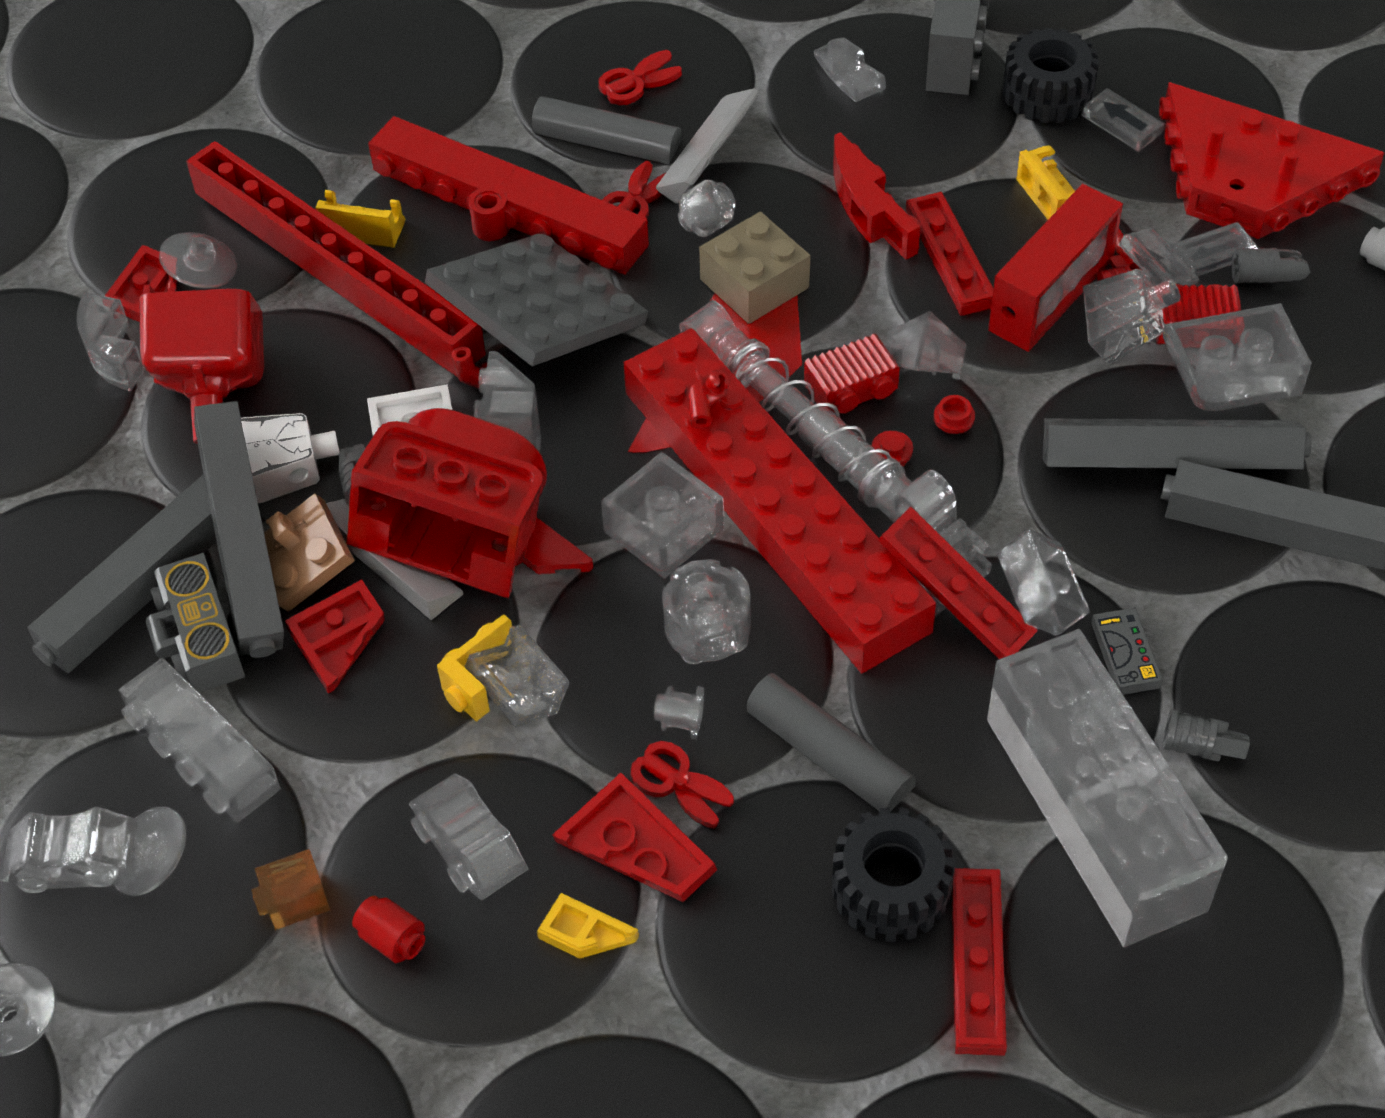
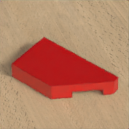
[522,517,594,574]

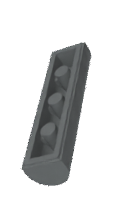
[532,96,682,165]
[747,673,916,812]

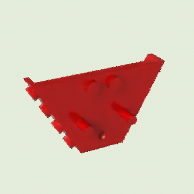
[1159,82,1385,239]

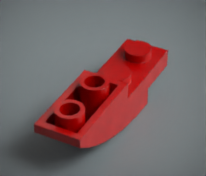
[833,132,921,260]

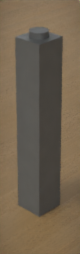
[194,401,284,658]
[1043,418,1312,469]
[1161,459,1385,570]
[27,474,217,674]

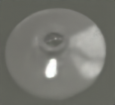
[159,232,237,289]
[110,806,186,896]
[0,963,56,1057]

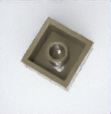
[699,211,810,324]

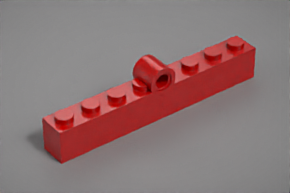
[368,116,649,275]

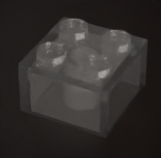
[601,452,724,579]

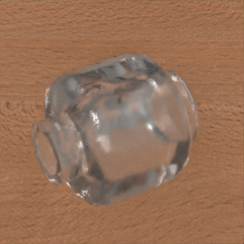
[678,179,736,237]

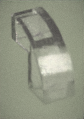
[77,292,145,392]

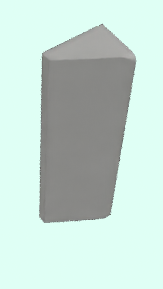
[656,88,759,204]
[326,499,463,620]

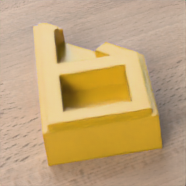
[537,893,639,959]

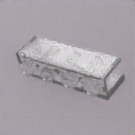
[118,657,281,823]

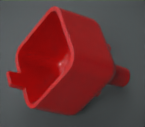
[139,285,264,444]

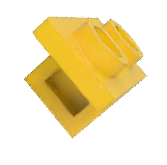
[437,614,514,722]

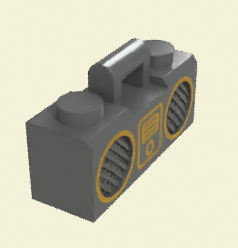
[145,553,245,694]

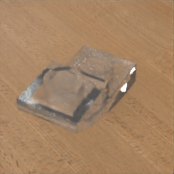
[814,37,886,102]

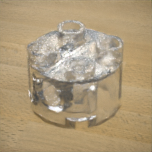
[662,559,751,664]

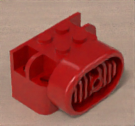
[347,408,547,598]

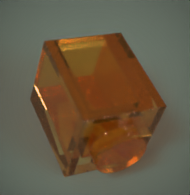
[251,849,330,930]

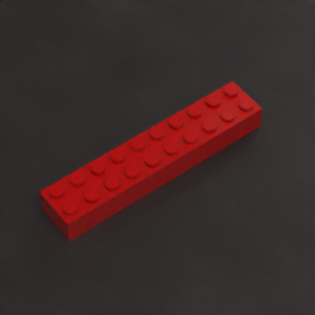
[623,328,936,674]

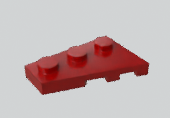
[552,773,717,902]

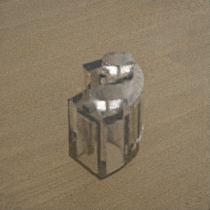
[408,773,529,901]
[1,806,138,893]

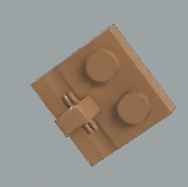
[264,494,355,612]

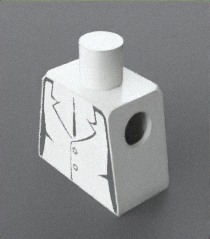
[241,413,339,503]

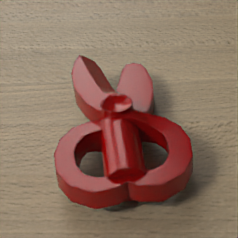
[599,50,682,106]
[602,161,666,218]
[631,741,734,829]

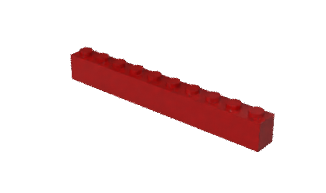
[186,141,486,377]

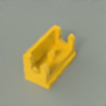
[1016,146,1076,220]
[315,190,405,248]

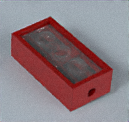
[988,183,1123,352]

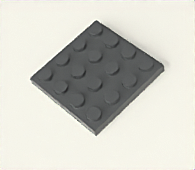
[425,234,648,366]

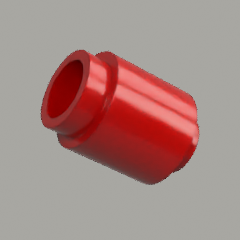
[352,895,425,963]

